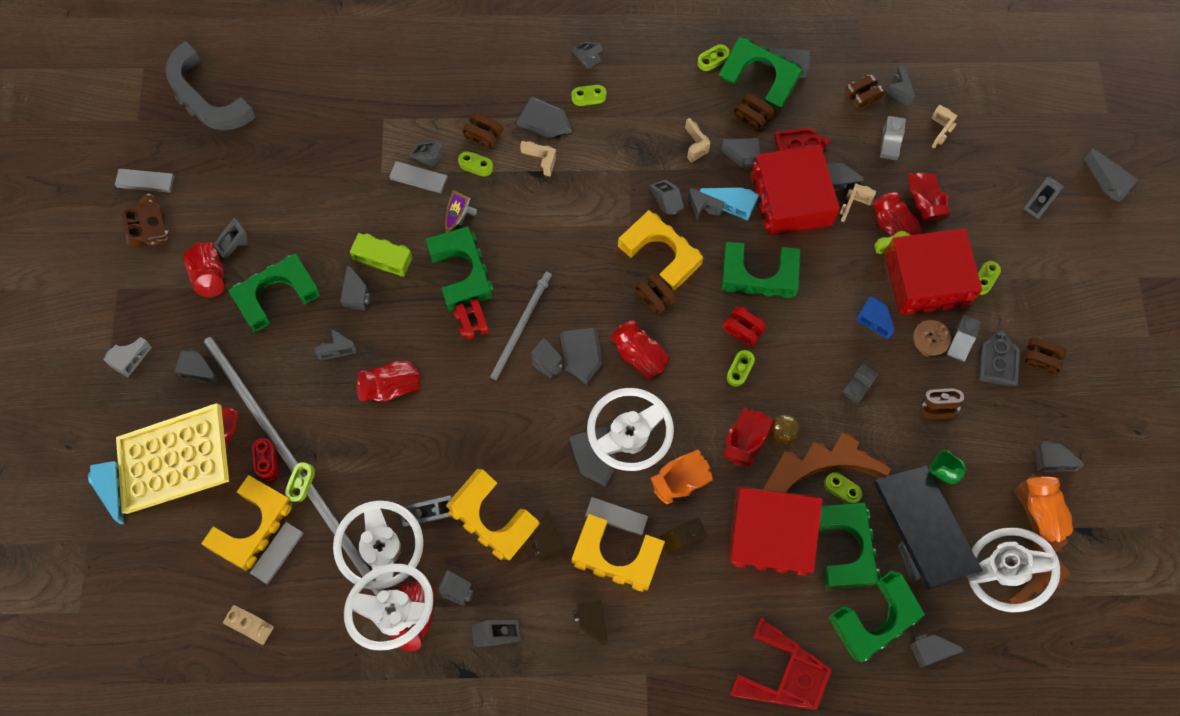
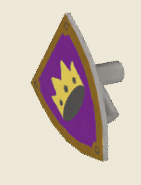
[445,190,477,233]

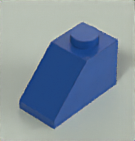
[856,296,895,340]

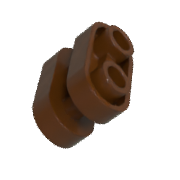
[845,75,886,110]
[733,93,774,130]
[462,112,504,148]
[635,273,677,315]
[1023,337,1067,375]
[921,388,964,420]

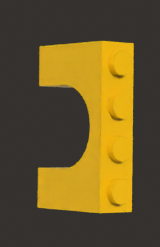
[618,210,703,292]
[446,469,540,561]
[201,475,292,572]
[572,514,665,592]

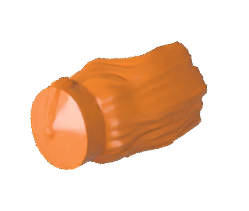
[651,449,713,504]
[1027,476,1073,542]

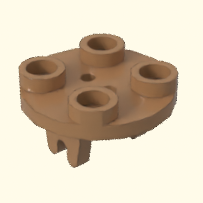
[912,320,951,357]

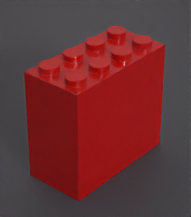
[750,144,840,236]
[884,229,982,315]
[728,486,822,576]

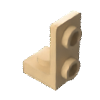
[685,118,710,163]
[520,141,556,176]

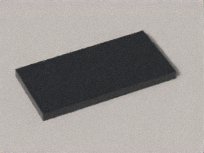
[873,465,983,590]

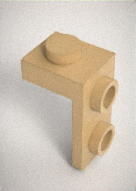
[931,104,957,149]
[840,184,876,222]
[223,605,274,645]

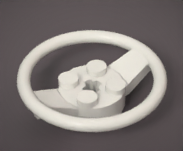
[587,388,674,471]
[333,501,423,589]
[968,528,1060,612]
[344,564,433,651]

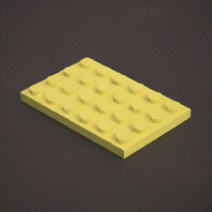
[116,403,229,514]

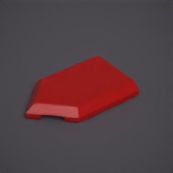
[774,127,831,151]

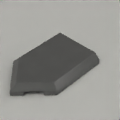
[517,97,572,139]
[560,328,603,385]
[979,329,1020,386]
[569,427,617,487]

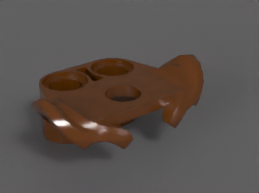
[122,194,169,248]

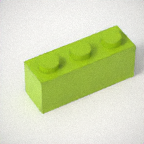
[350,233,412,277]

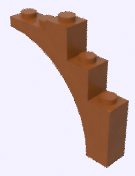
[763,432,891,492]
[1009,474,1071,604]

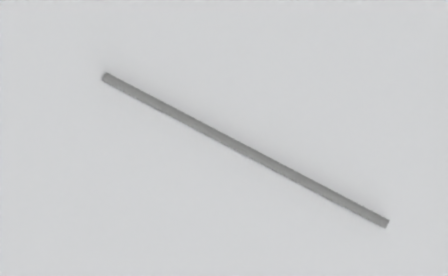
[204,337,384,596]

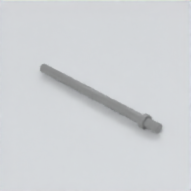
[490,272,552,380]

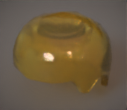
[770,414,799,444]

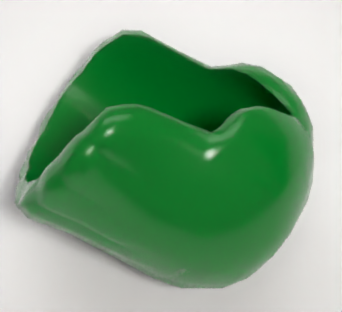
[929,450,966,485]

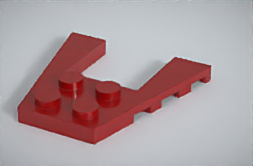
[730,617,832,710]

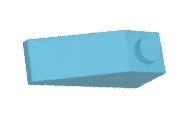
[700,188,759,221]
[88,461,125,524]

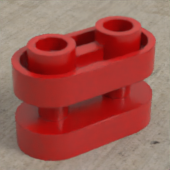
[453,298,489,340]
[722,306,767,346]
[252,438,279,483]

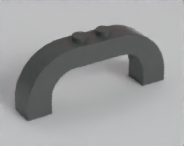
[166,41,256,130]

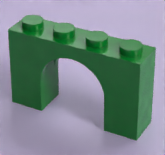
[719,37,803,110]
[425,226,494,311]
[721,242,800,298]
[228,253,321,333]
[819,503,880,590]
[828,571,925,663]

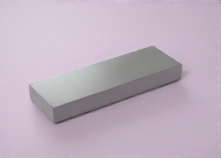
[389,161,448,194]
[115,169,174,193]
[585,497,648,536]
[250,522,304,585]

